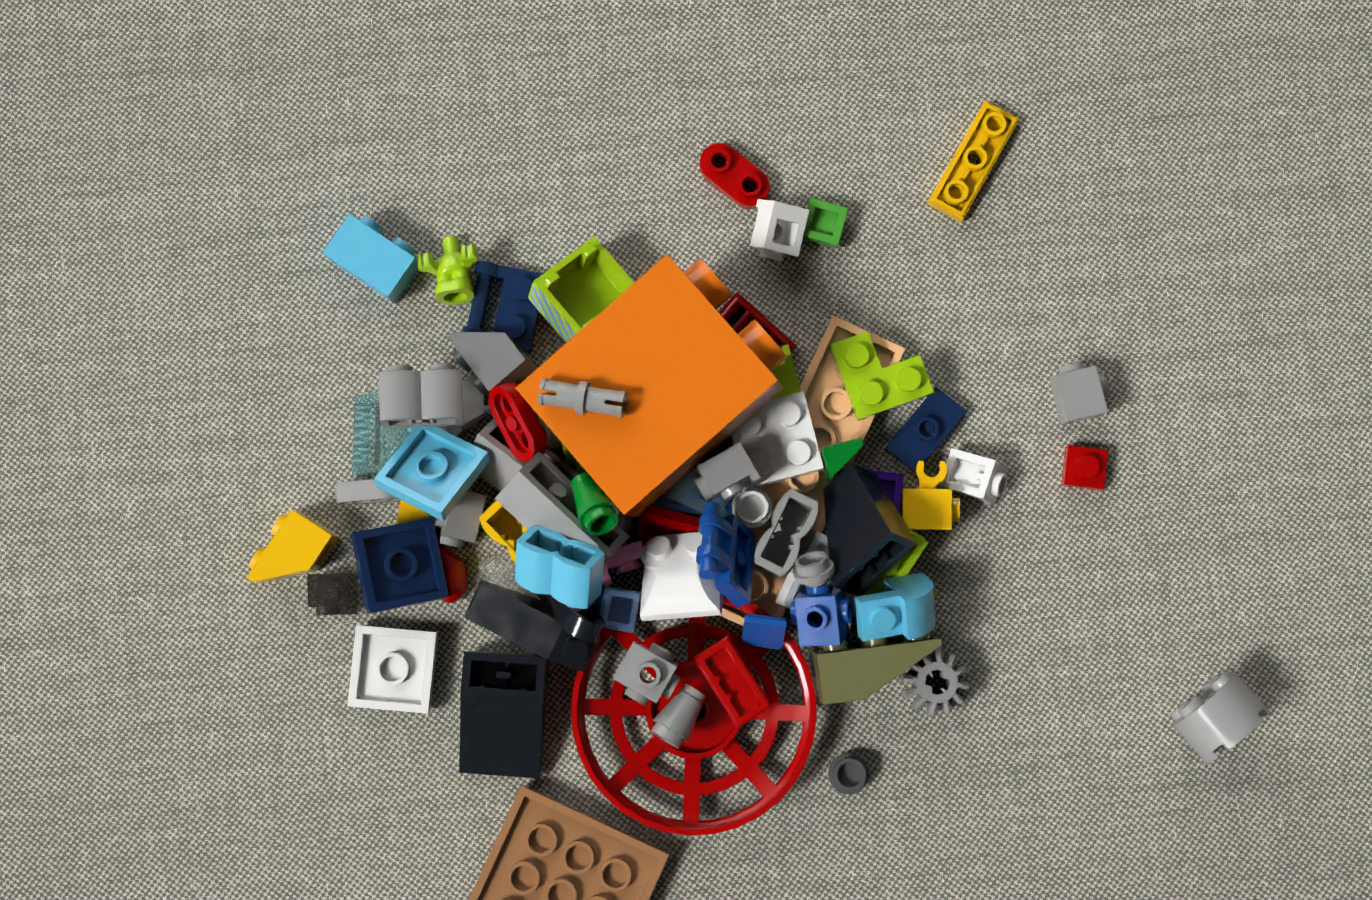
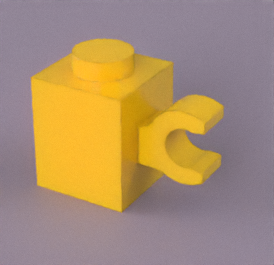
[902,461,960,530]

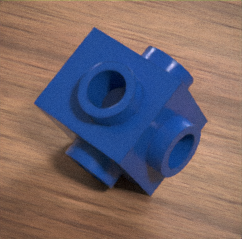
[790,581,853,647]

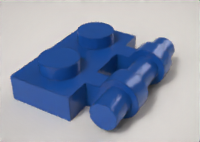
[696,502,755,607]

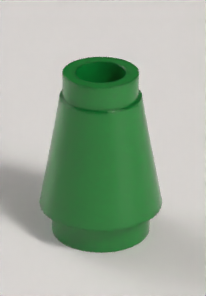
[571,472,619,536]

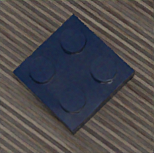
[350,518,449,614]

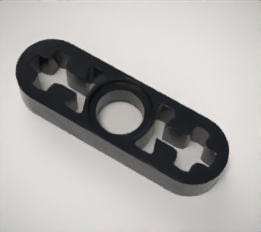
[536,594,605,643]

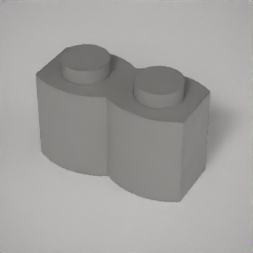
[379,363,464,428]
[753,489,818,577]

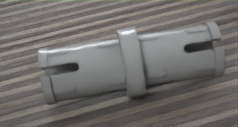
[538,378,627,418]

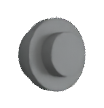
[793,551,835,587]

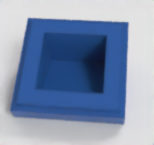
[742,613,787,649]

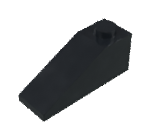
[464,580,601,672]

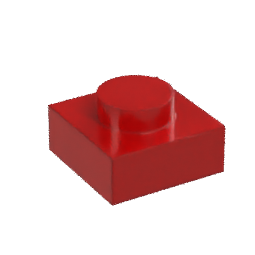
[1061,445,1108,491]

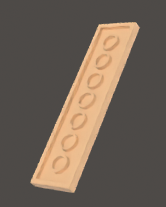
[719,316,906,626]

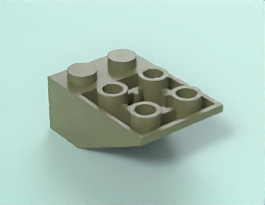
[809,633,942,705]

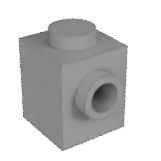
[1049,362,1109,425]

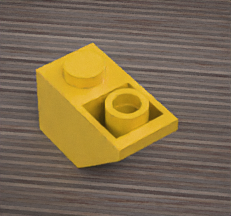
[246,509,340,583]

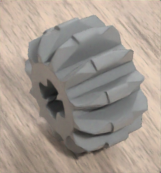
[900,647,970,717]

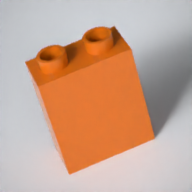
[515,254,787,518]

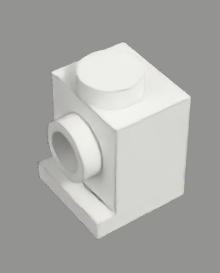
[750,199,809,262]

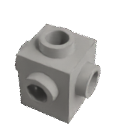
[613,641,681,706]

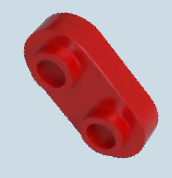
[700,143,770,209]
[488,382,547,462]

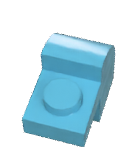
[855,572,936,641]

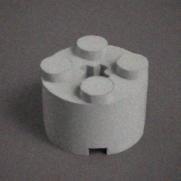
[1170,670,1270,764]

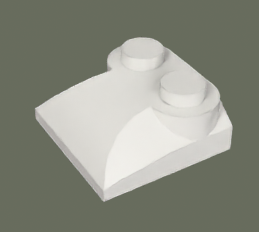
[640,532,724,621]

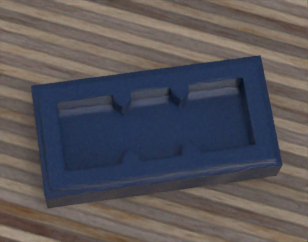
[884,387,967,474]

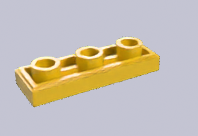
[927,100,1019,223]

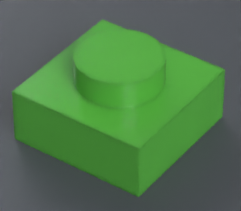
[803,198,848,249]

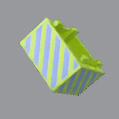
[528,236,634,343]

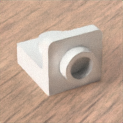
[939,448,1008,506]

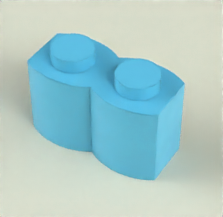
[515,526,605,609]

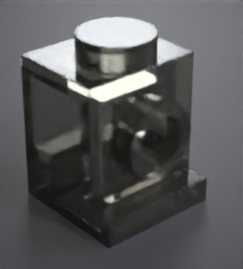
[307,573,358,616]

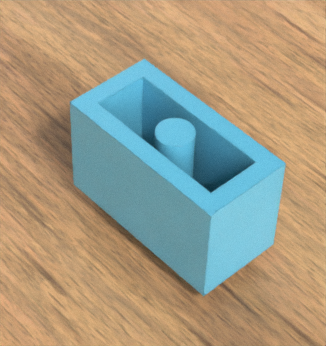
[322,214,418,304]

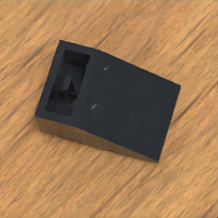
[459,651,550,779]

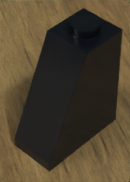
[823,462,917,596]

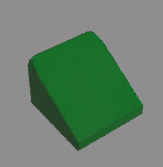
[820,438,864,481]

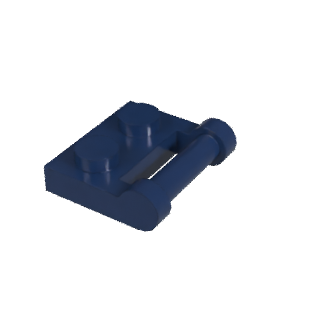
[462,261,543,353]

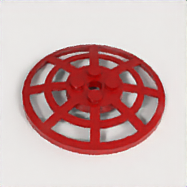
[571,596,817,836]

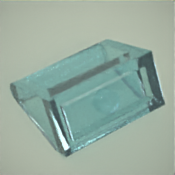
[352,392,415,476]

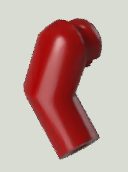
[438,543,467,603]

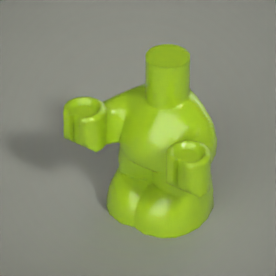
[417,236,478,305]

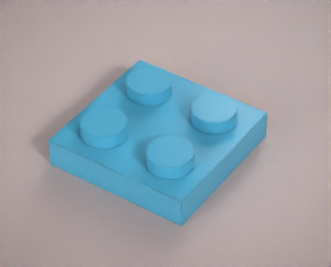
[374,426,490,521]

